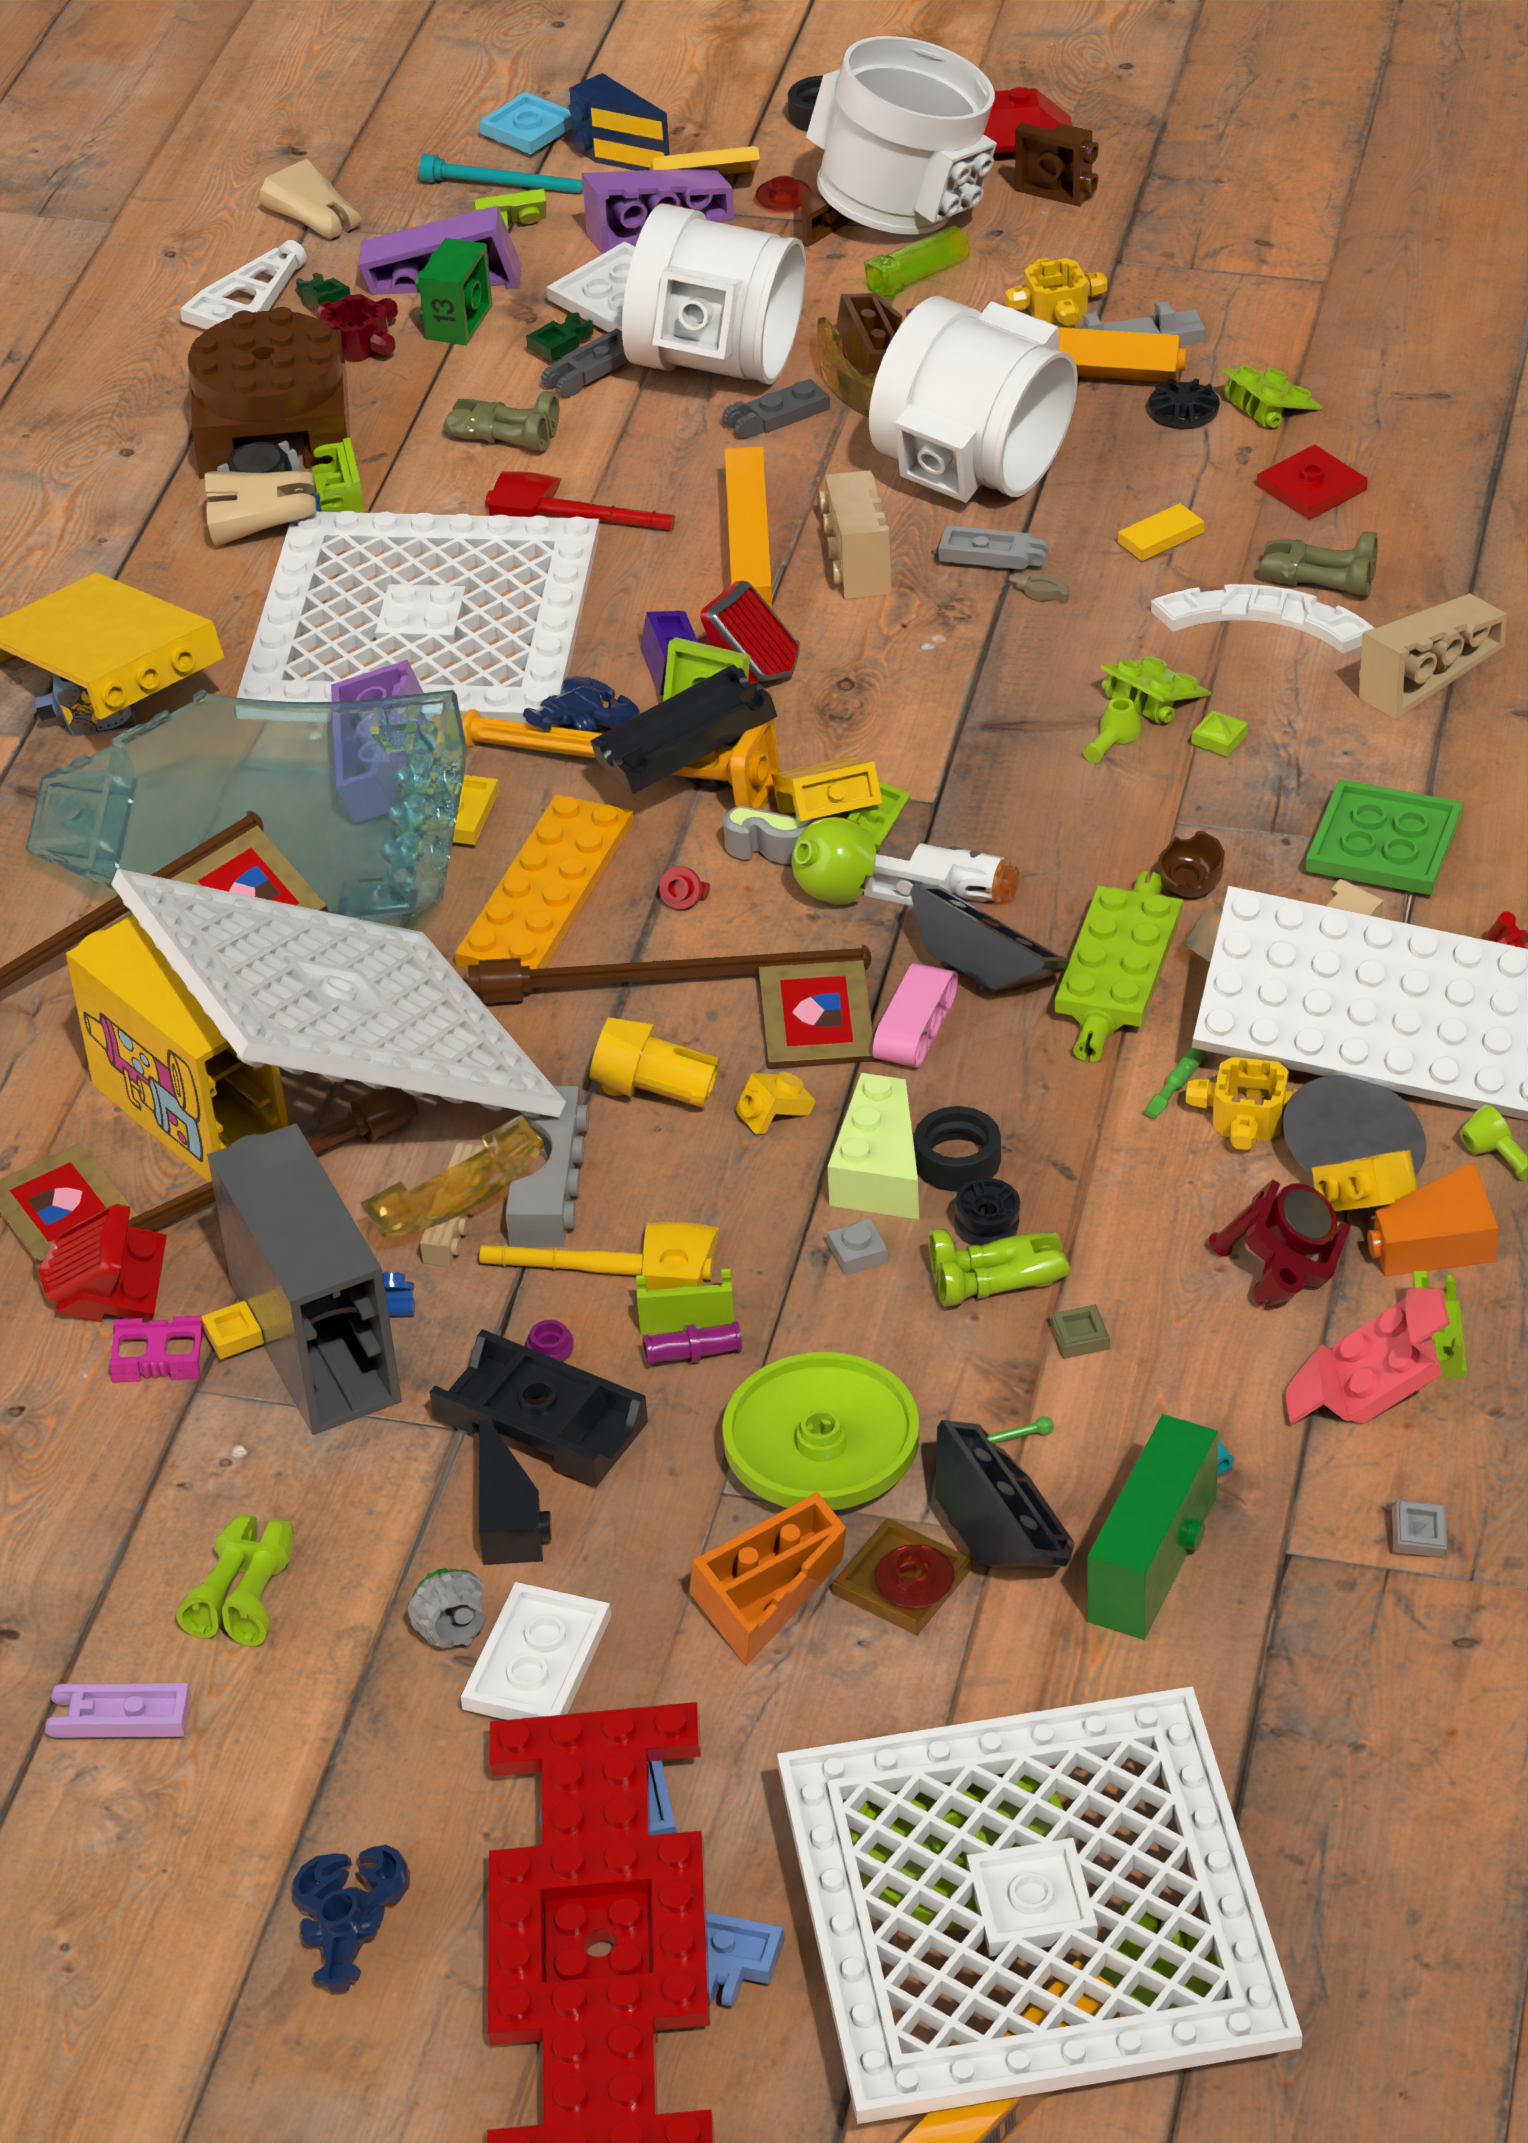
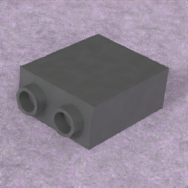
[207,1123,402,1435]

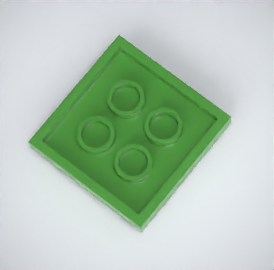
[1306,779,1464,895]

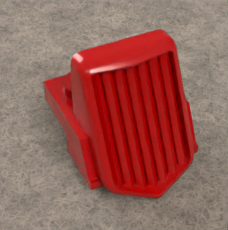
[38,1204,167,1323]

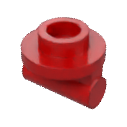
[659,866,710,909]
[1484,911,1528,949]

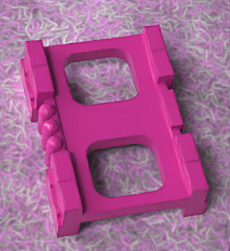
[109,1315,204,1383]

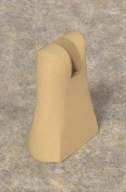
[259,159,361,240]
[205,471,317,546]

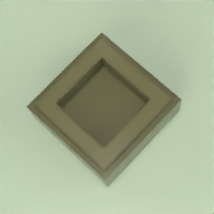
[1050,1304,1110,1359]

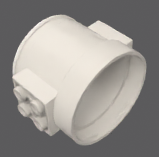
[806,36,997,234]
[622,204,806,384]
[869,296,1078,503]

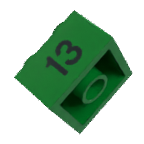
[416,238,493,346]

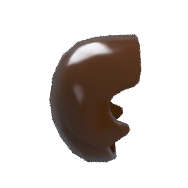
[1157,831,1225,897]

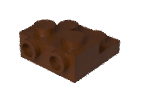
[1015,122,1099,207]

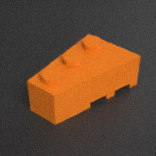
[690,1492,846,1666]

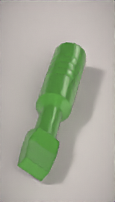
[1144,1048,1206,1120]

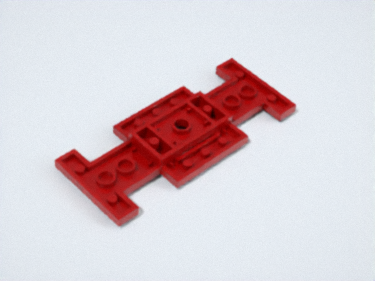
[487,1702,715,2143]

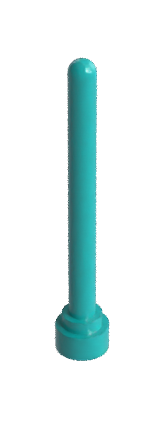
[419,153,583,194]

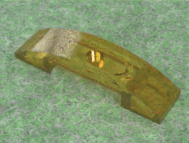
[817,317,877,418]
[360,1114,544,1237]

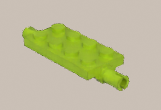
[1055,871,1183,1063]

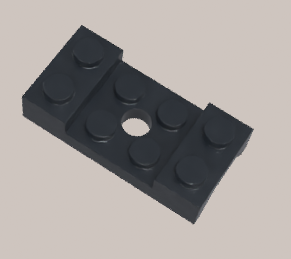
[429,1329,648,1487]

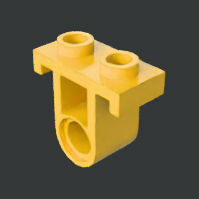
[1311,1150,1418,1211]

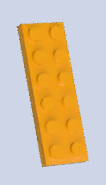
[454,794,634,969]

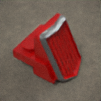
[697,581,800,684]

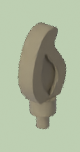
[1009,574,1069,604]

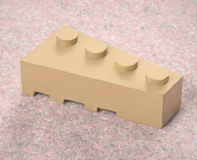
[819,470,892,599]
[1359,593,1507,720]

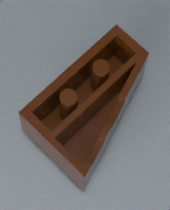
[835,293,903,393]

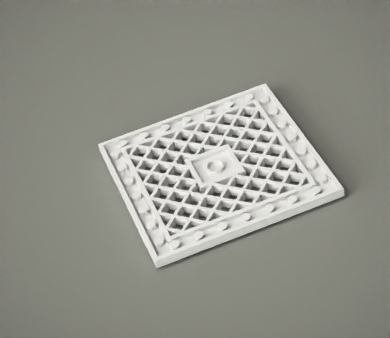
[234,511,600,727]
[112,869,566,1118]
[777,1686,1302,2124]

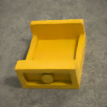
[771,756,883,821]

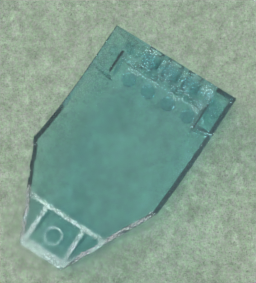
[25,689,468,921]

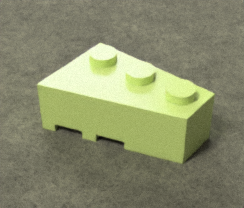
[827,1073,919,1220]

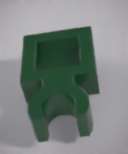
[296,273,351,308]
[526,312,594,362]

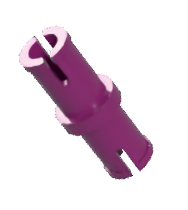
[642,1321,742,1366]

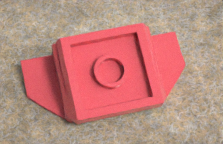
[1285,1288,1450,1424]

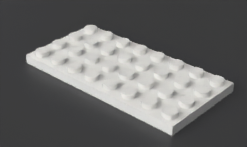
[1191,886,1528,1120]

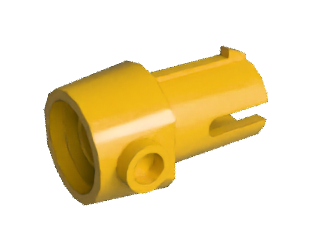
[589,1017,720,1108]

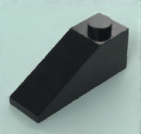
[479,1420,552,1565]

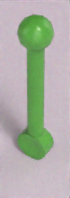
[987,1416,1054,1443]

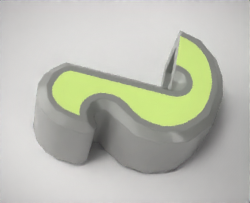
[723,806,826,864]

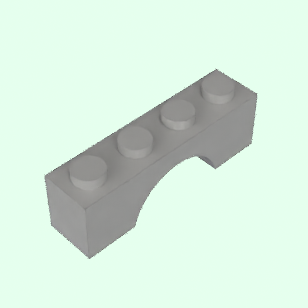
[506,1086,589,1247]

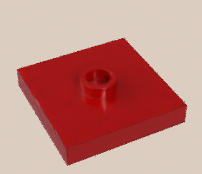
[1257,444,1368,520]

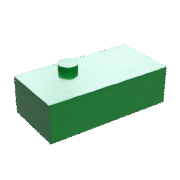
[1087,1414,1219,1640]

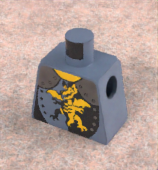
[35,673,138,736]

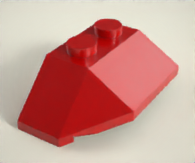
[984,87,1073,153]

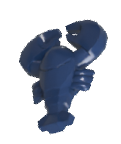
[523,676,640,731]
[293,1845,411,1993]

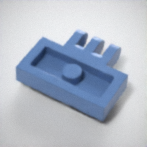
[706,1912,785,2007]

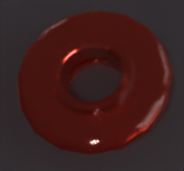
[755,176,812,211]
[874,1545,955,1609]

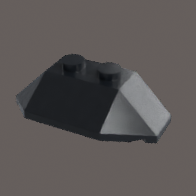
[910,885,1070,994]
[935,1420,1075,1569]

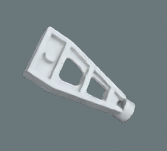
[180,240,307,330]

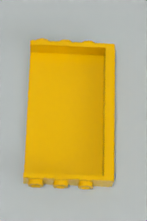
[0,572,225,720]

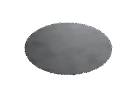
[1283,1075,1426,1177]

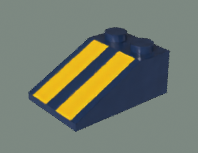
[569,73,670,171]

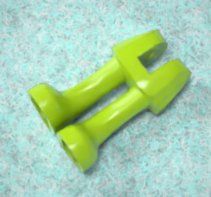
[176,1514,294,1646]

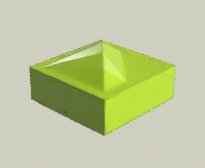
[1191,710,1248,757]

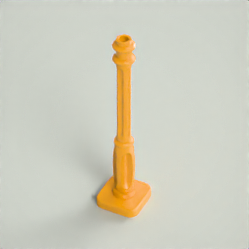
[431,706,780,810]

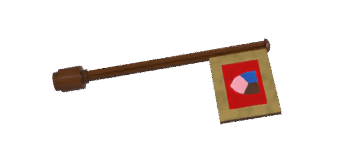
[0,811,328,991]
[468,944,875,1068]
[0,1086,418,1282]

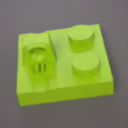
[663,637,751,701]

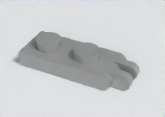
[938,525,1049,569]

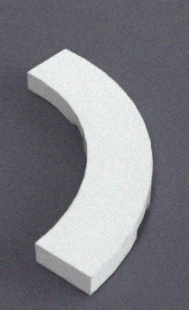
[1151,584,1375,654]

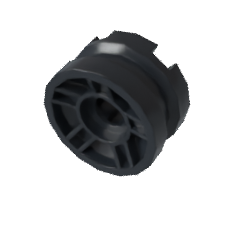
[954,1178,1021,1246]

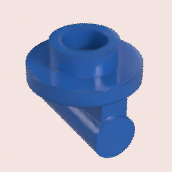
[383,1272,415,1316]

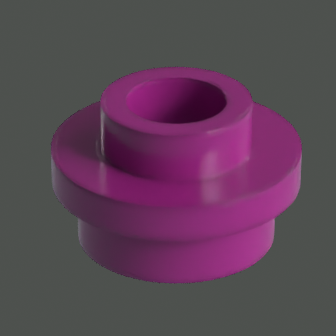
[526,1320,574,1361]

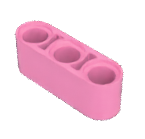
[873,963,958,1068]

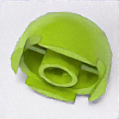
[791,817,876,905]

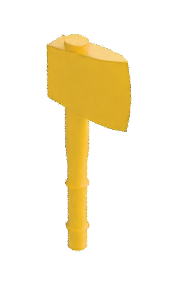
[479,1222,720,1290]

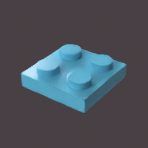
[479,92,573,154]

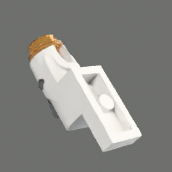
[864,843,1020,906]

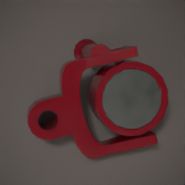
[1209,1179,1351,1310]

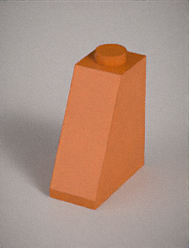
[1367,1163,1499,1277]

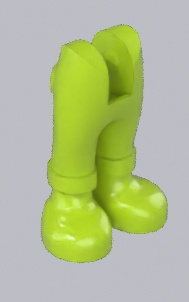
[929,1228,1071,1307]

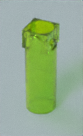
[864,226,970,299]

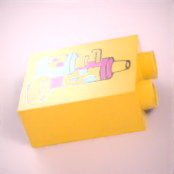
[65,914,289,1182]

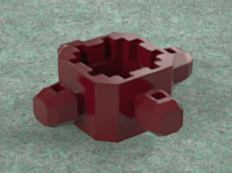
[315,294,398,362]

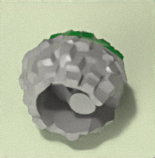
[407,1568,486,1649]

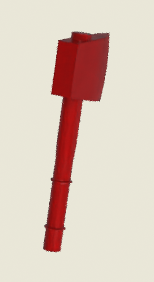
[485,471,675,530]

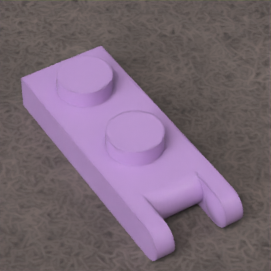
[45,1683,191,1738]

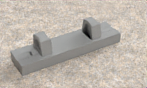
[1078,301,1206,345]

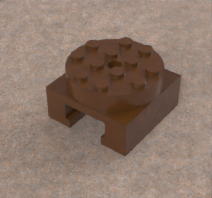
[188,307,350,479]

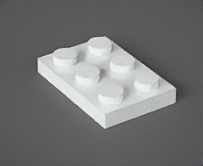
[461,1582,611,1720]

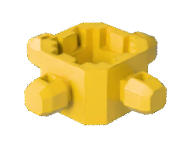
[1004,257,1107,326]
[1186,1057,1297,1150]

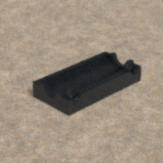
[590,664,778,794]

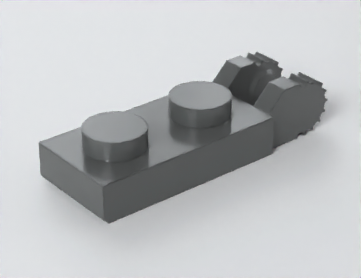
[540,328,629,399]
[721,379,830,439]

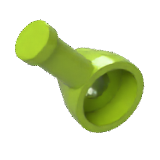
[1083,697,1141,764]
[1459,1104,1528,1180]

